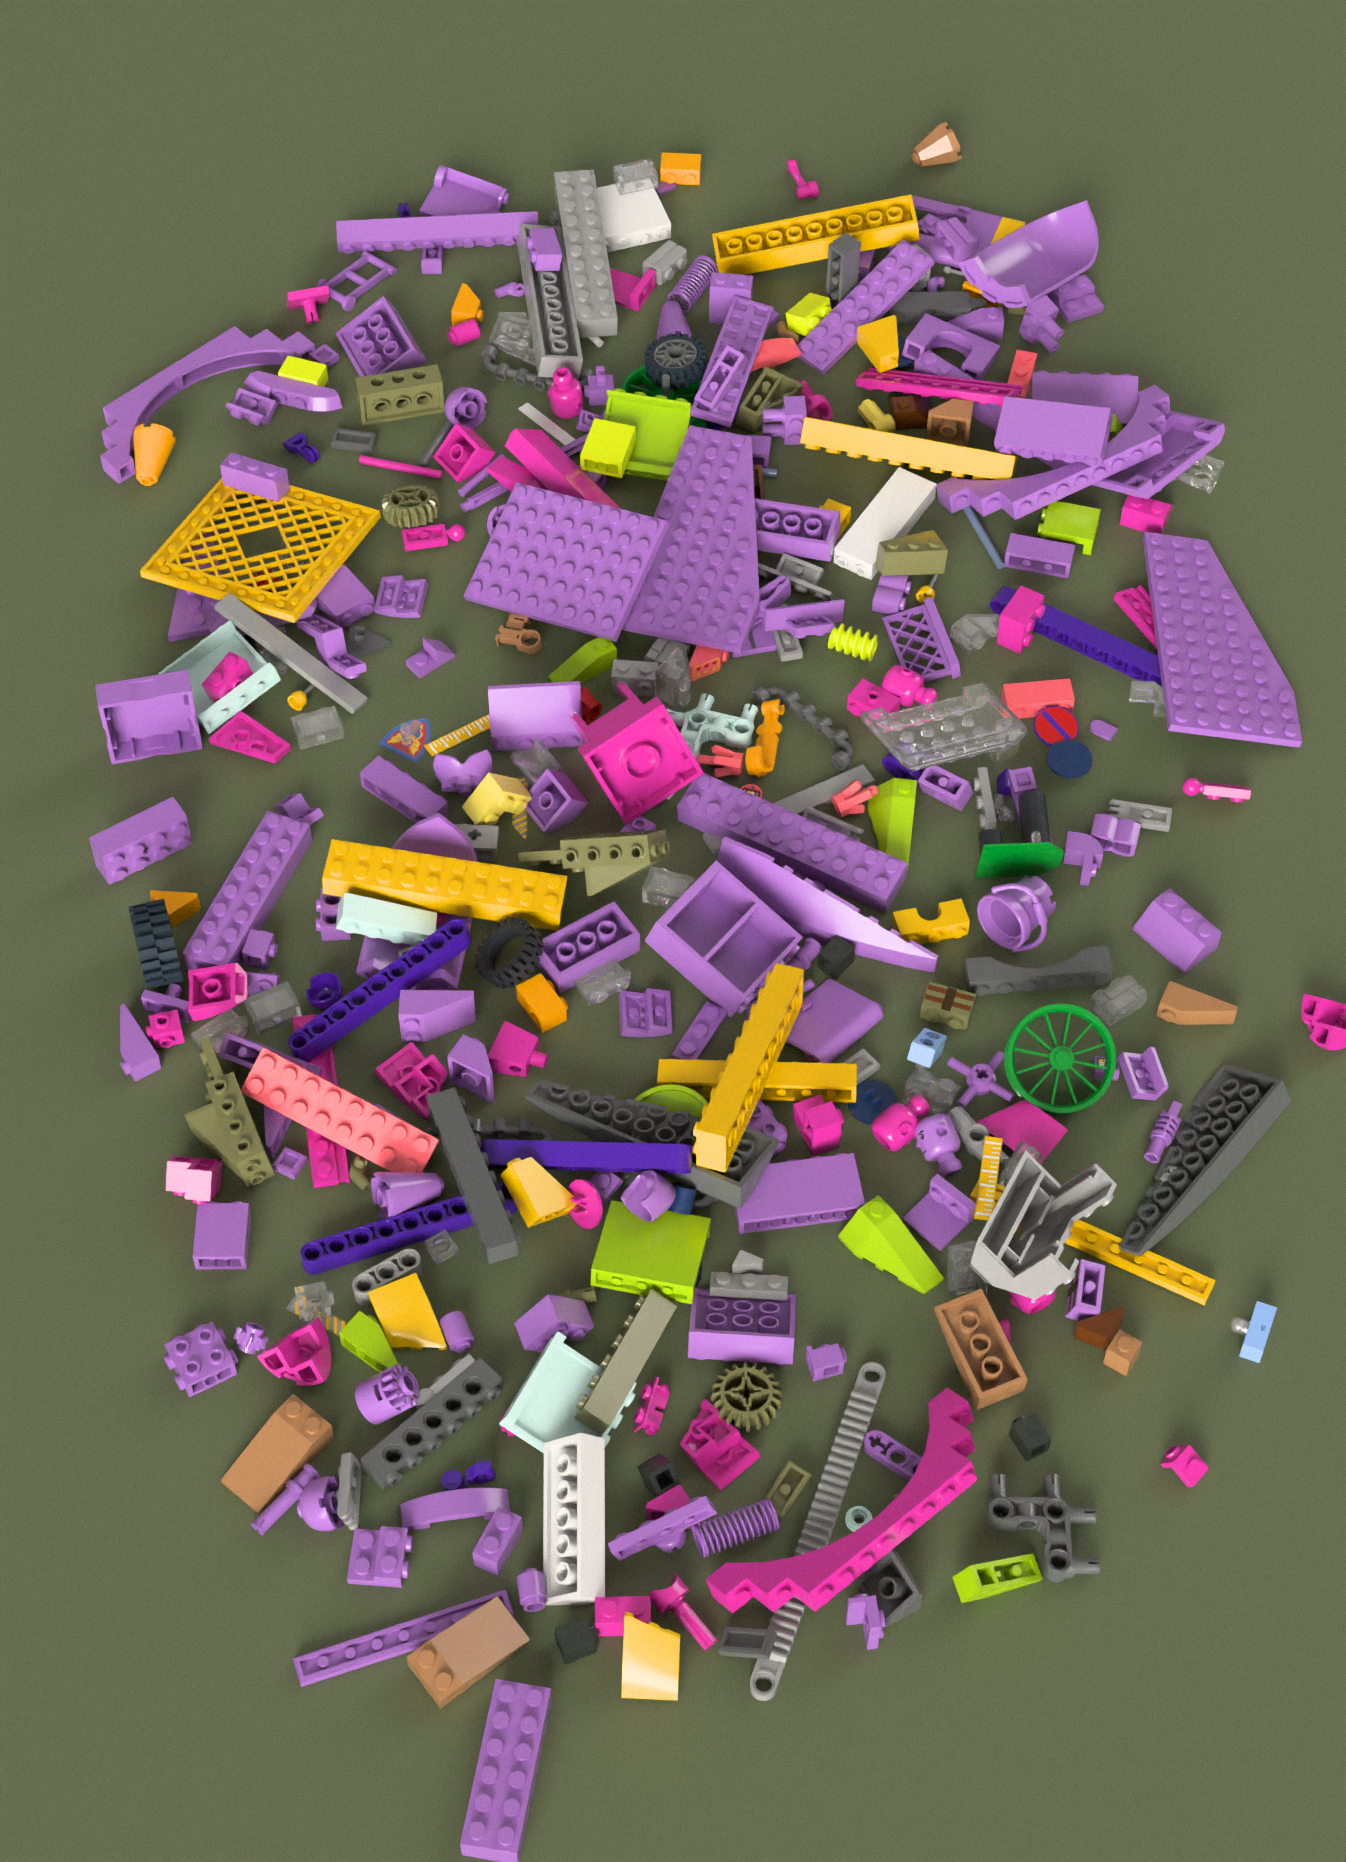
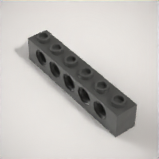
[361,1358,503,1491]

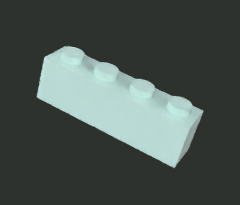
[336,892,437,945]

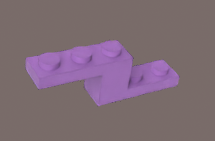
[296,614,367,679]

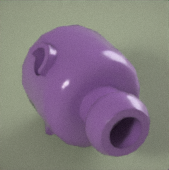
[914,1113,962,1177]

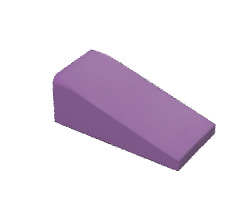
[421,245,443,274]

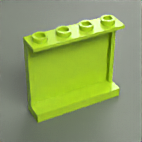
[604,388,692,481]
[591,1200,711,1304]

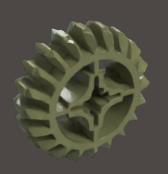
[381,484,440,529]
[711,1362,782,1433]

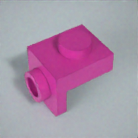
[1160,1444,1209,1487]

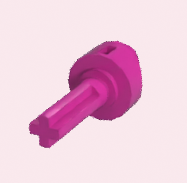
[797,379,833,421]
[649,1574,717,1651]

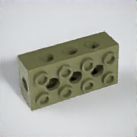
[355,364,445,426]

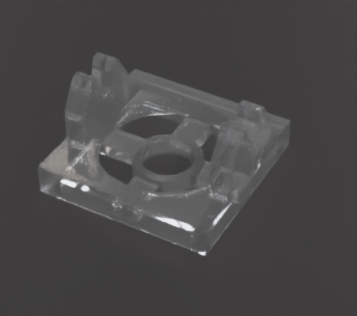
[1175,455,1225,494]

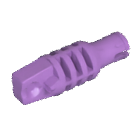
[1144,1100,1182,1163]

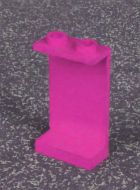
[610,268,656,311]

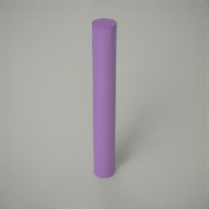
[458,454,506,497]

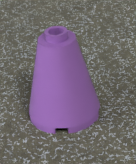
[371,1172,444,1220]

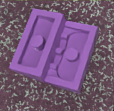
[374,575,428,618]
[618,988,672,1037]

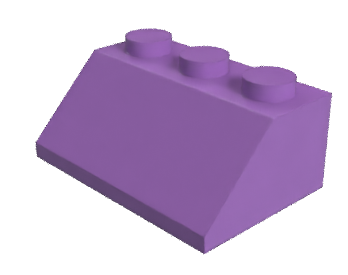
[1133,888,1222,974]

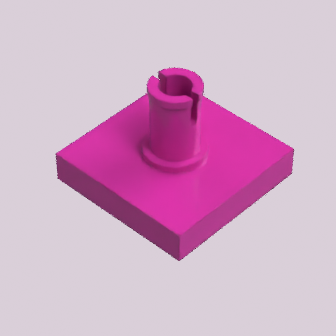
[286,285,330,324]

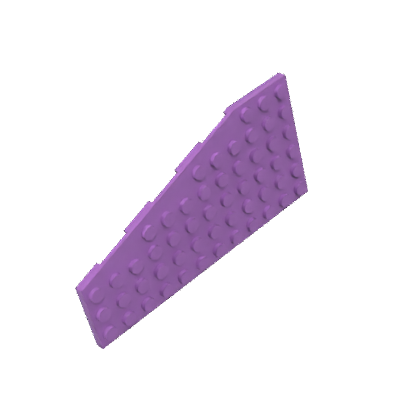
[622,425,760,654]
[1142,532,1302,747]

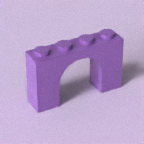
[902,313,1000,381]

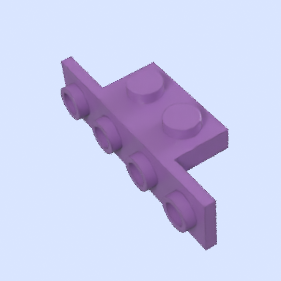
[763,599,845,638]

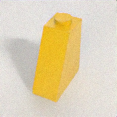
[857,315,899,373]
[501,1157,577,1228]

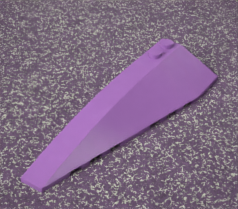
[717,837,939,973]

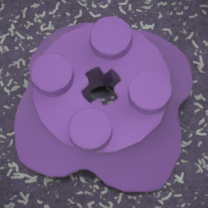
[433,749,493,797]

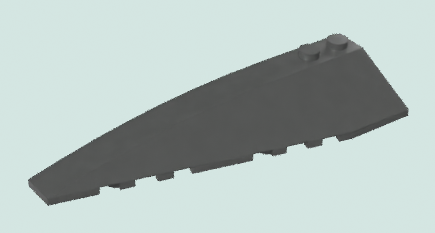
[1119,1064,1291,1257]
[524,1080,779,1209]

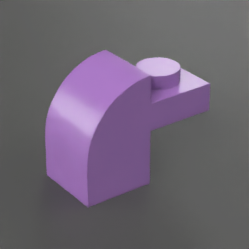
[1063,831,1103,886]

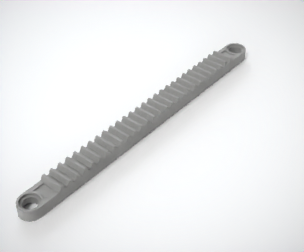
[749,1362,886,1701]

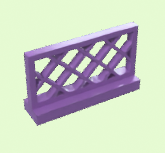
[882,597,961,683]

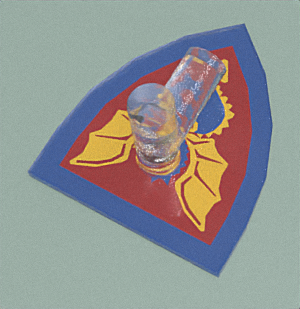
[379,718,431,763]

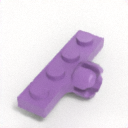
[608,1496,717,1561]

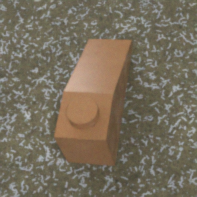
[1156,981,1239,1025]

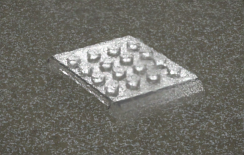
[861,682,1027,771]

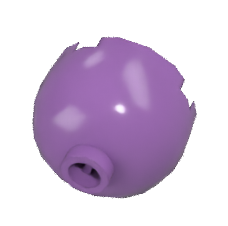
[444,387,487,429]
[297,1476,345,1532]

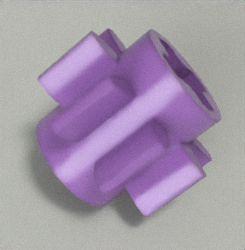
[234,1322,268,1354]

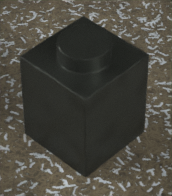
[818,935,855,979]
[1009,1413,1051,1461]
[637,1453,681,1497]
[554,1617,599,1664]

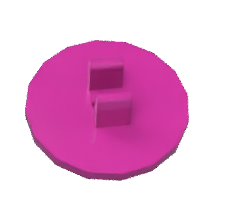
[567,1179,603,1229]

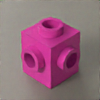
[146,1010,185,1049]

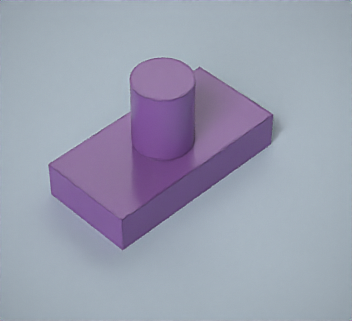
[141,983,191,1023]

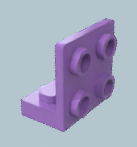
[903,1174,976,1251]

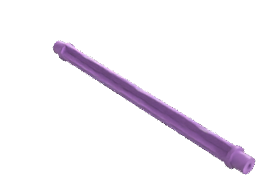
[460,433,589,512]

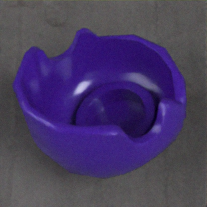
[306,972,343,1009]

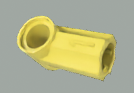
[858,399,896,433]

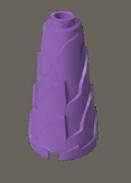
[656,301,692,341]

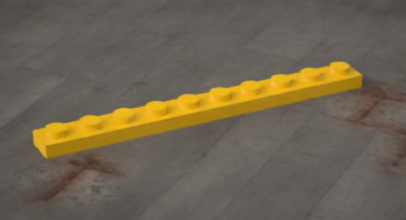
[970,1180,1216,1306]

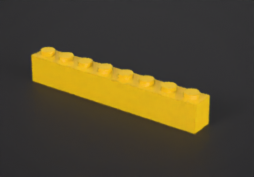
[657,1059,857,1103]

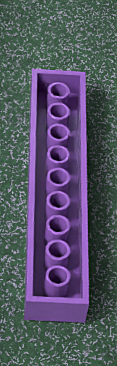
[677,773,908,914]

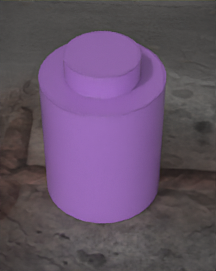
[439,1311,475,1353]

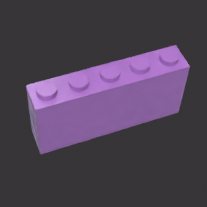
[1030,370,1138,427]
[994,396,1113,466]
[734,1153,865,1234]

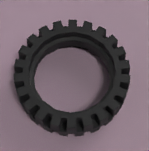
[475,917,544,989]

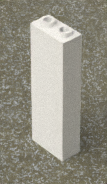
[833,467,936,580]

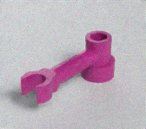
[786,159,819,200]

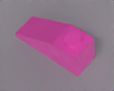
[486,456,548,493]

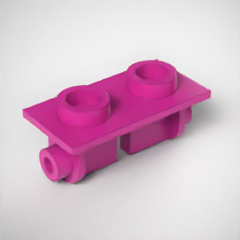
[633,1377,670,1435]

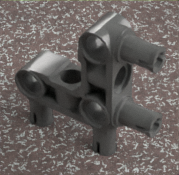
[987,1474,1100,1583]

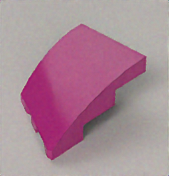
[373,1042,448,1119]
[976,1100,1068,1165]
[679,1399,760,1491]

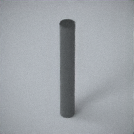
[419,419,453,467]

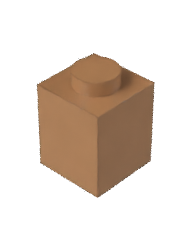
[1103,1329,1143,1376]

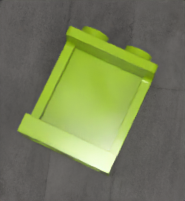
[1037,501,1101,555]

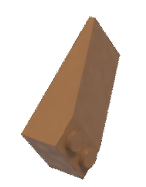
[934,1288,1028,1410]
[221,1394,334,1514]
[407,1596,530,1709]

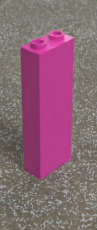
[504,428,621,509]

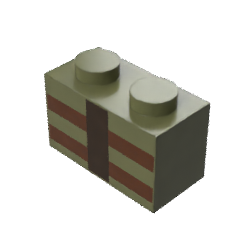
[920,981,976,1031]

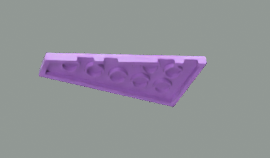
[168,532,222,642]

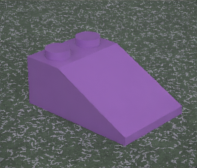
[398,990,476,1043]

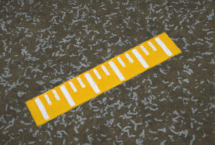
[424,714,490,756]
[974,1136,1003,1221]

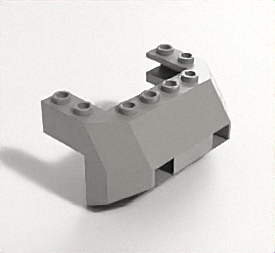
[970,1150,1117,1300]

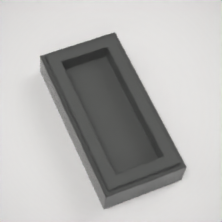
[331,428,377,453]
[717,1626,777,1659]

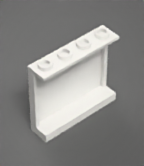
[597,176,671,252]

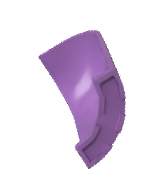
[958,200,1099,308]
[356,813,478,990]

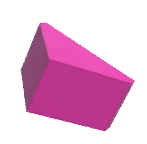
[646,1484,698,1529]

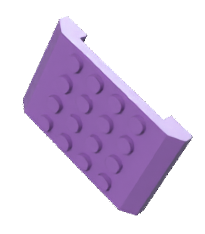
[1092,411,1225,499]

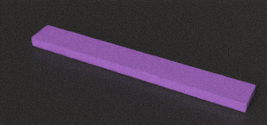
[293,1589,514,1687]

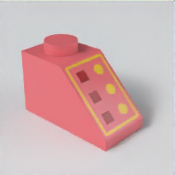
[688,645,730,682]

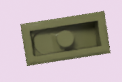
[764,1460,814,1520]

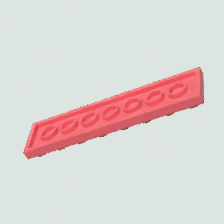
[241,1047,440,1172]

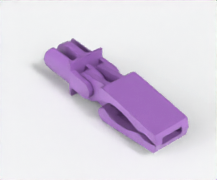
[751,575,791,627]

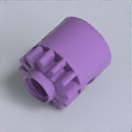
[355,1364,420,1425]

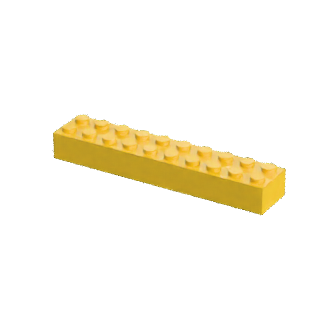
[712,194,920,275]
[800,417,1018,480]
[322,839,567,931]
[693,963,804,1173]

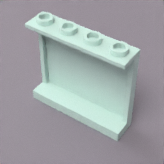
[158,620,281,734]
[499,1331,637,1453]

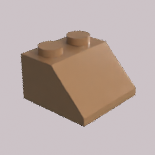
[926,398,974,447]

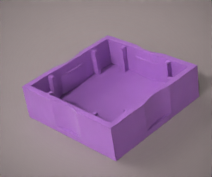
[95,670,203,764]

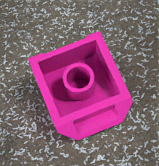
[188,963,247,1021]

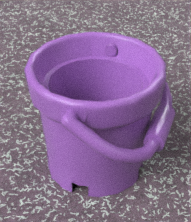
[977,875,1056,953]

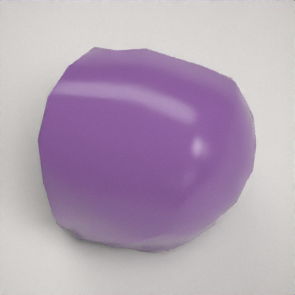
[621,1169,677,1222]

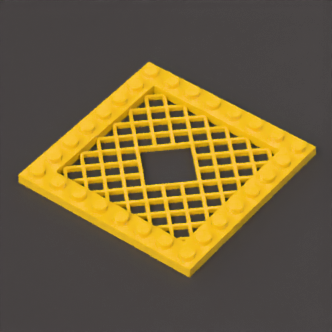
[140,478,381,623]

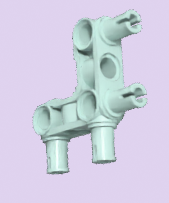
[666,694,758,759]

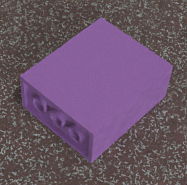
[645,861,803,1018]

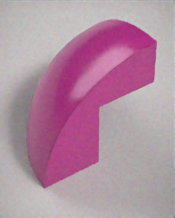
[1301,993,1346,1050]
[257,1317,331,1386]

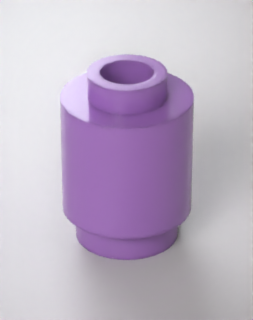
[516,1568,547,1612]

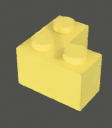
[462,773,532,826]

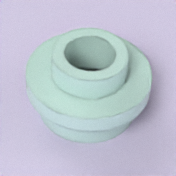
[845,1506,872,1532]

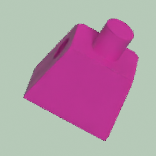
[488,1021,549,1077]

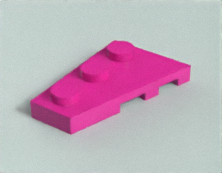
[209,710,291,764]

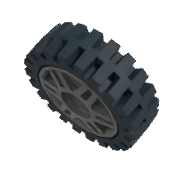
[645,333,707,389]

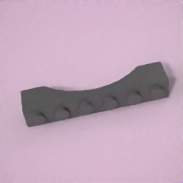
[963,946,1113,996]

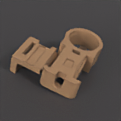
[495,613,542,654]

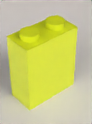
[580,418,636,478]

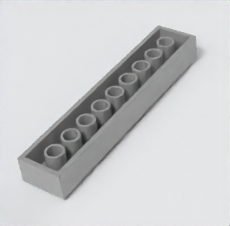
[554,169,618,338]
[517,224,583,379]

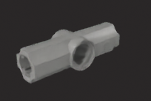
[947,1106,1009,1172]

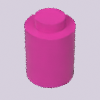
[447,318,480,347]

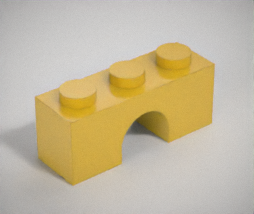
[891,898,970,944]

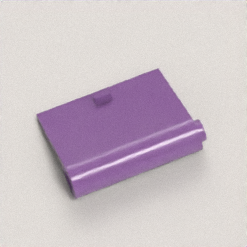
[419,165,510,217]
[786,978,883,1063]

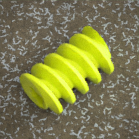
[828,623,878,662]

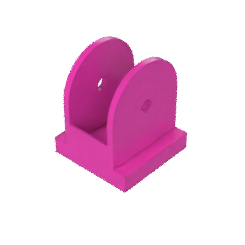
[570,681,704,825]

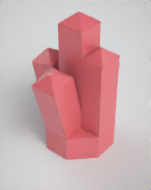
[696,745,744,778]
[831,780,878,818]

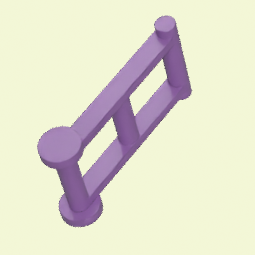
[315,251,397,312]

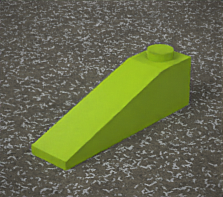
[867,778,917,871]
[838,1195,944,1294]

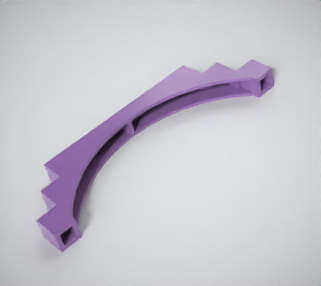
[100,326,315,484]
[936,385,1171,520]

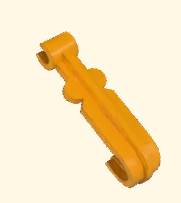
[746,699,785,777]

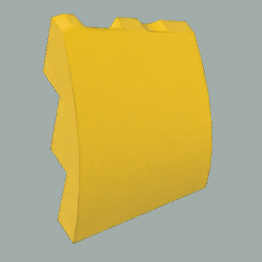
[368,1273,447,1350]
[622,1612,680,1700]

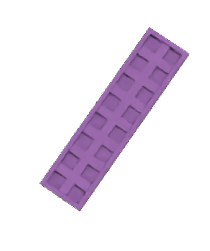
[797,239,934,375]
[691,295,774,428]

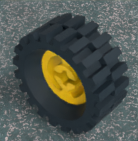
[128,899,183,989]

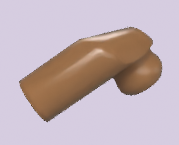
[776,321,799,344]

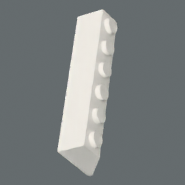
[543,1433,605,1606]

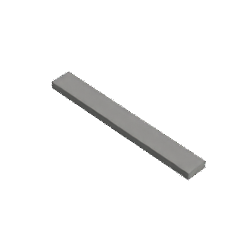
[215,593,368,714]
[703,764,875,854]

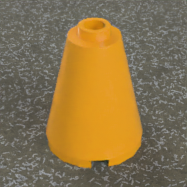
[133,423,176,486]

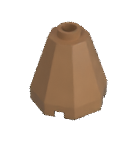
[911,122,962,167]

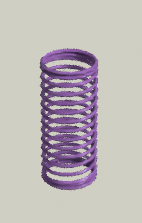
[667,256,718,313]
[692,1498,780,1558]

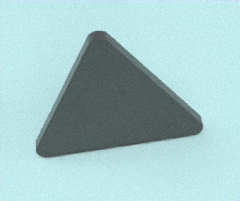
[347,623,391,659]

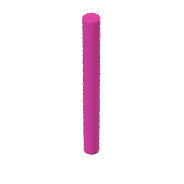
[359,455,443,479]

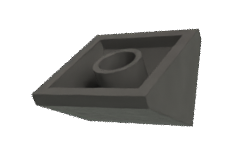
[856,1548,923,1627]

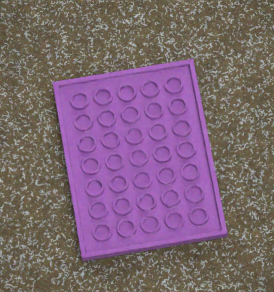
[463,482,669,642]

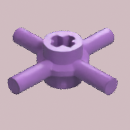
[947,1051,1015,1109]

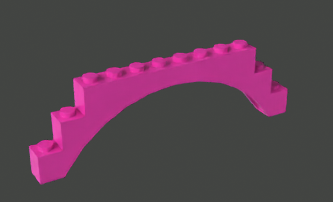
[706,1388,977,1613]

